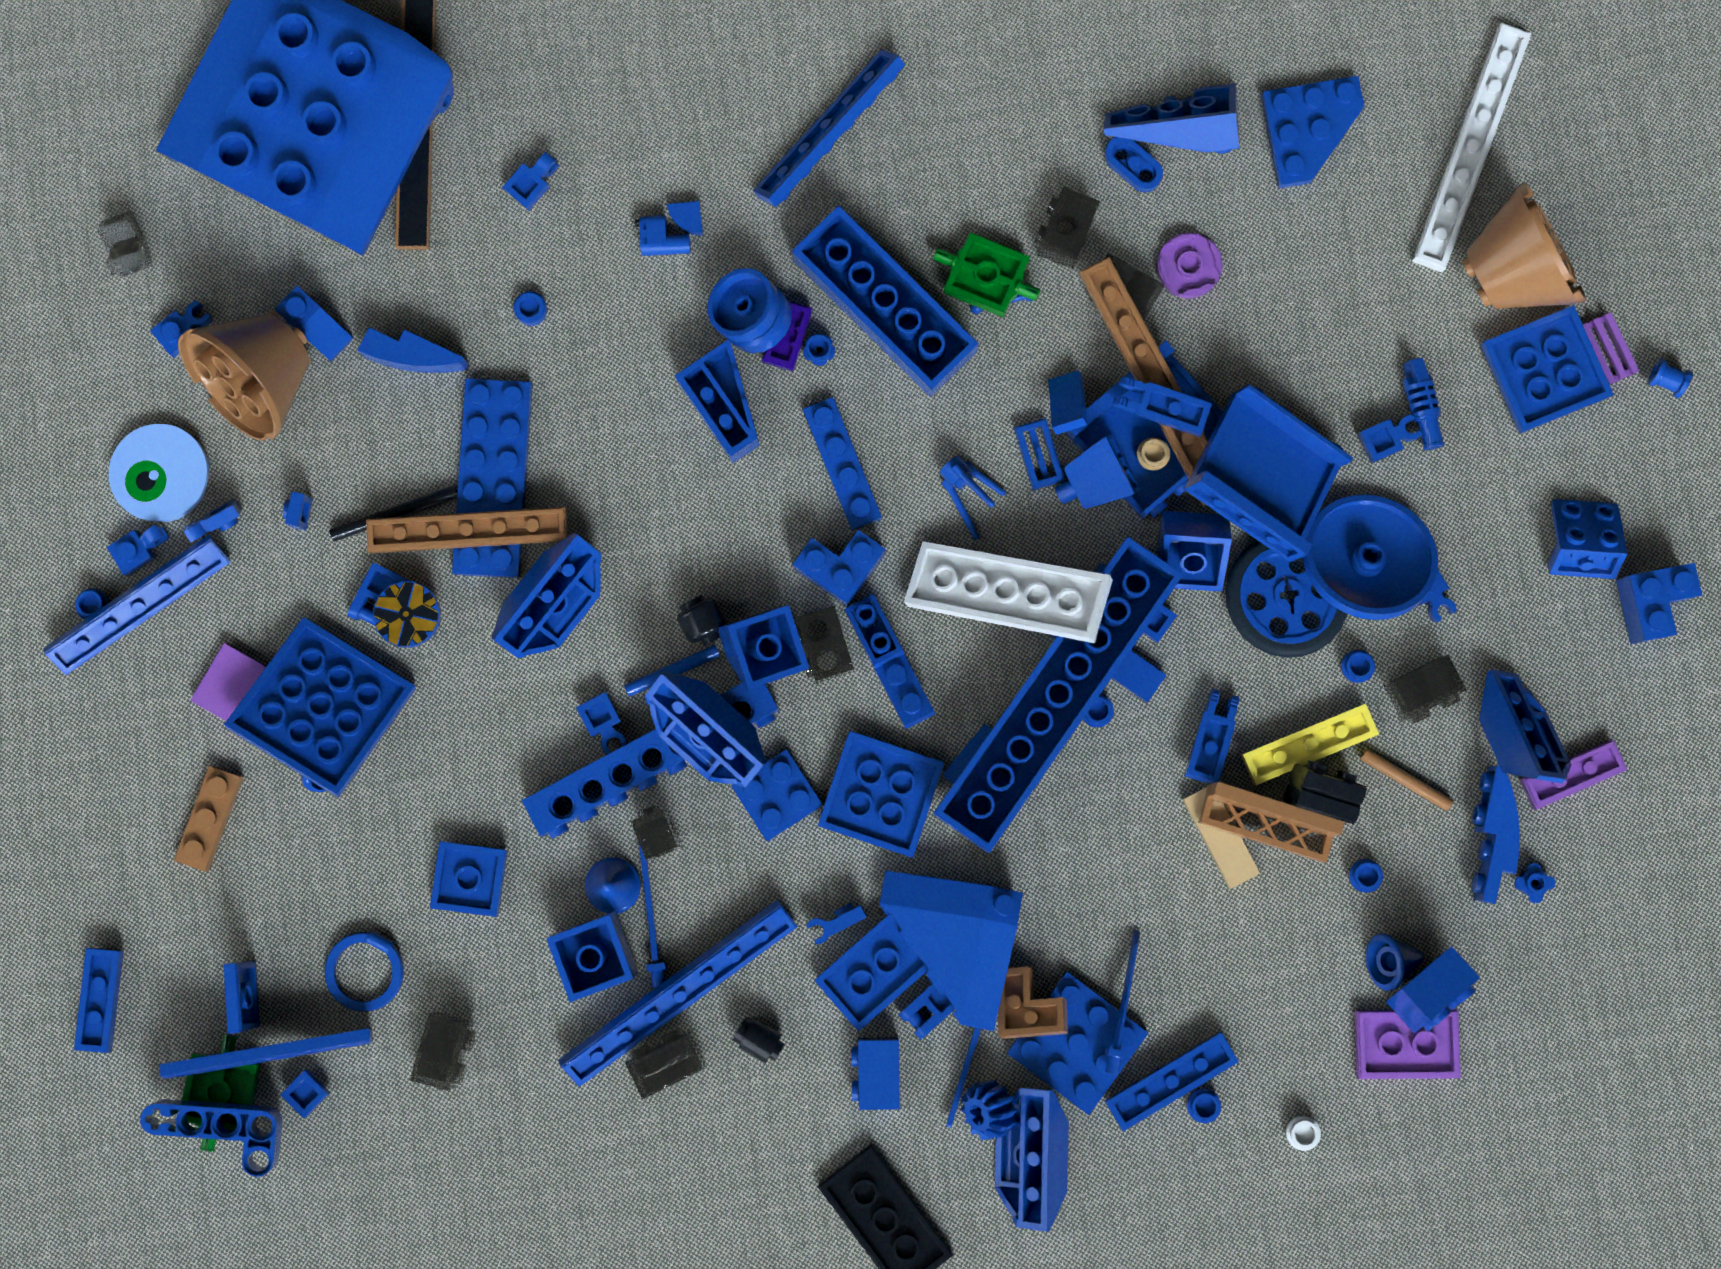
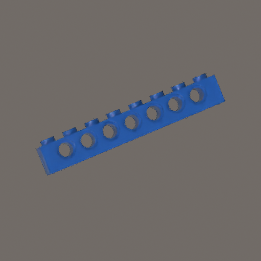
[521,683,779,839]

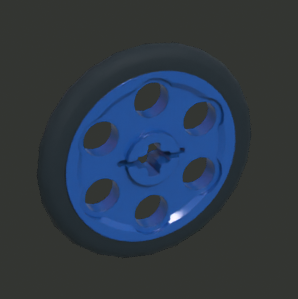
[1225,541,1347,658]

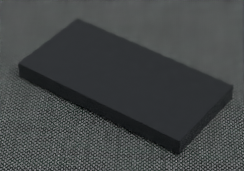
[817,1144,954,1269]

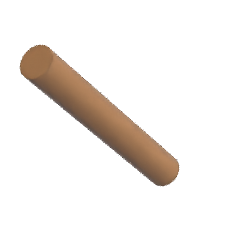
[1359,748,1454,811]

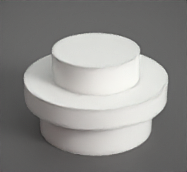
[1286,1116,1321,1151]

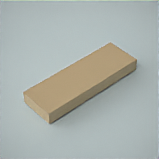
[1182,786,1260,889]

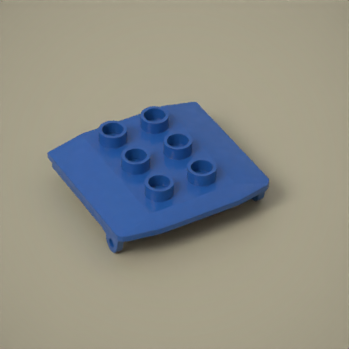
[156,0,454,256]

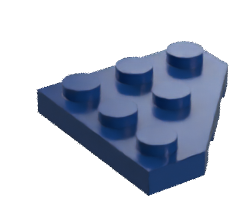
[1261,76,1365,189]

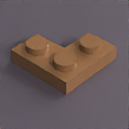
[998,966,1068,1039]

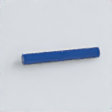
[624,645,720,697]

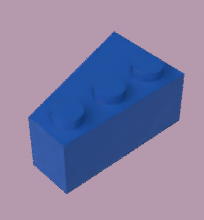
[675,339,760,463]

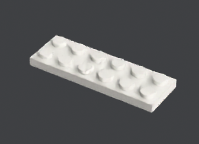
[904,541,1113,643]

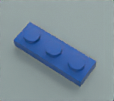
[74,948,124,1053]

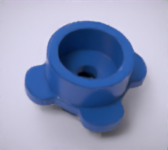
[1514,863,1556,903]

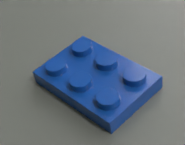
[814,913,928,1032]

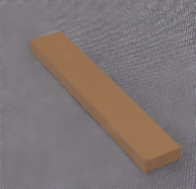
[366,507,568,554]

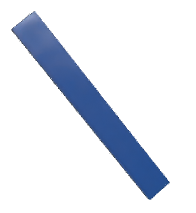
[558,899,798,1087]

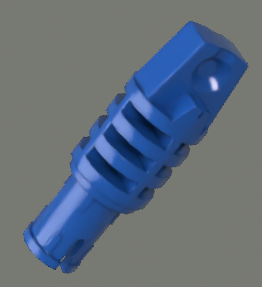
[1403,358,1445,451]

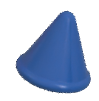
[585,857,641,914]
[1365,933,1424,991]

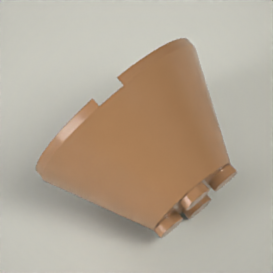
[1462,182,1587,309]
[178,310,311,441]

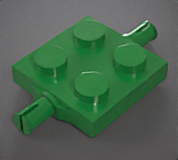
[933,233,1041,318]
[182,1034,261,1152]

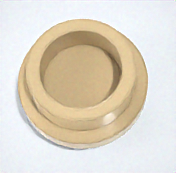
[1137,437,1170,471]

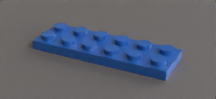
[452,379,533,578]

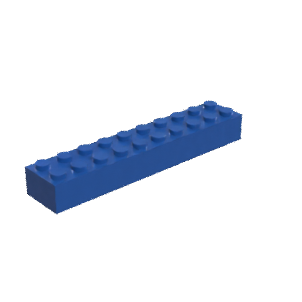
[933,536,1183,853]

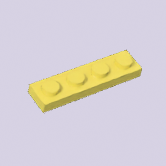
[1241,704,1379,786]

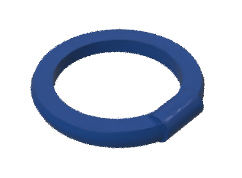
[325,930,404,1012]

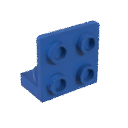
[1548,499,1628,579]

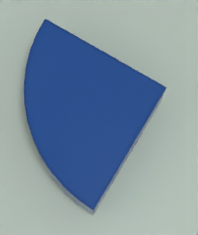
[667,201,703,236]

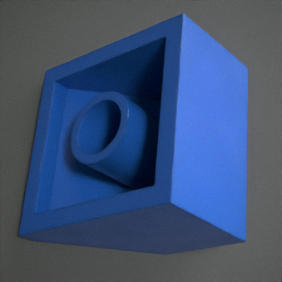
[1157,511,1232,592]
[718,605,810,690]

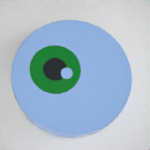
[109,424,210,522]

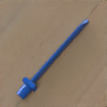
[639,842,667,989]
[1104,930,1140,1075]
[946,1028,981,1128]

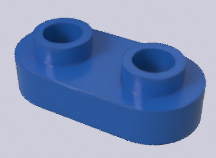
[1104,137,1163,193]

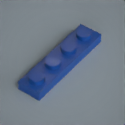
[803,397,882,531]
[1104,1031,1239,1132]

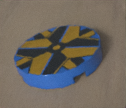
[373,581,441,648]

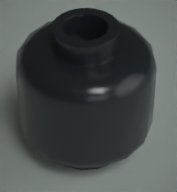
[677,594,726,646]

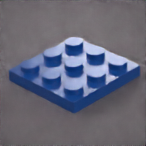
[1480,305,1614,434]
[818,731,945,858]
[1006,971,1148,1115]

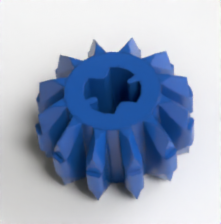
[960,1080,1018,1140]

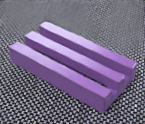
[1583,312,1639,384]

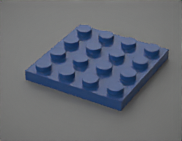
[224,617,416,798]

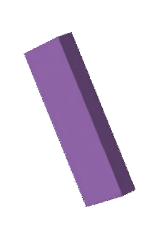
[1519,739,1628,810]

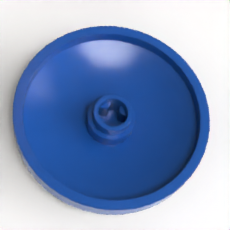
[1303,495,1438,620]

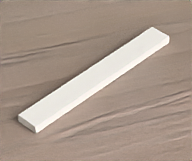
[1412,22,1532,273]

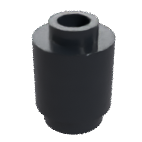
[732,1017,785,1064]

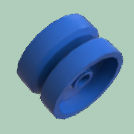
[707,268,792,353]

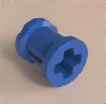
[1647,358,1693,398]

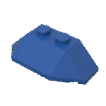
[491,533,601,659]
[1479,669,1572,783]
[644,671,766,787]
[995,1087,1069,1232]

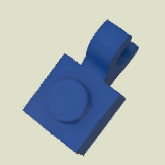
[502,152,559,211]
[106,525,170,576]
[806,902,867,944]

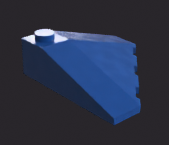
[879,871,1023,1032]

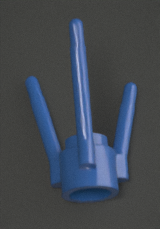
[939,455,1006,540]

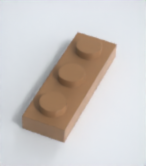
[174,766,244,872]

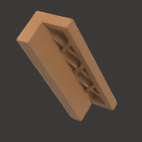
[1198,782,1345,863]

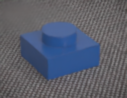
[283,492,313,531]
[280,1069,331,1119]

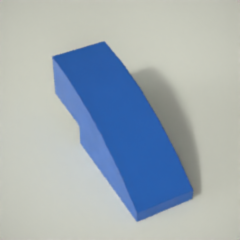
[357,327,469,373]

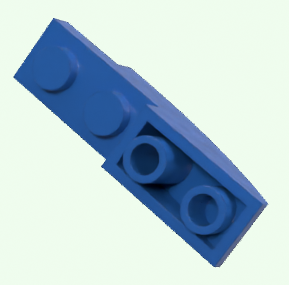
[844,594,935,730]
[1471,766,1520,904]

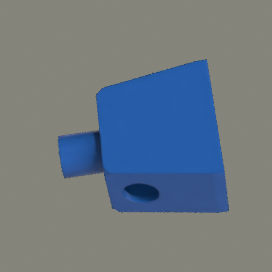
[1055,434,1141,509]

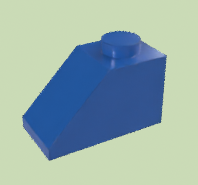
[274,286,354,361]

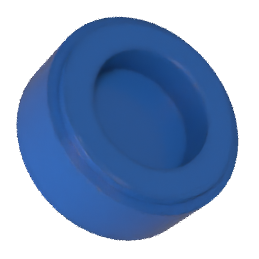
[513,291,548,326]

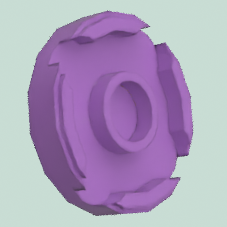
[1156,233,1223,299]

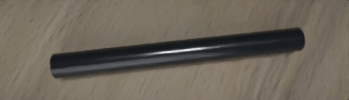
[329,485,457,542]

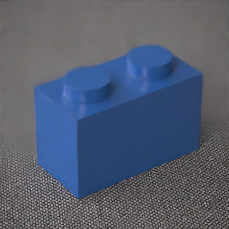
[851,1037,900,1110]

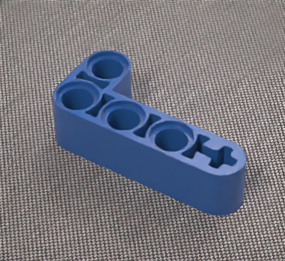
[140,1099,283,1177]

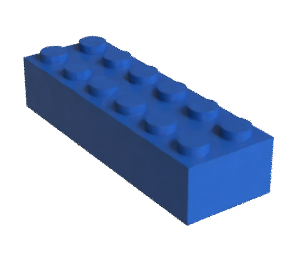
[792,205,979,398]

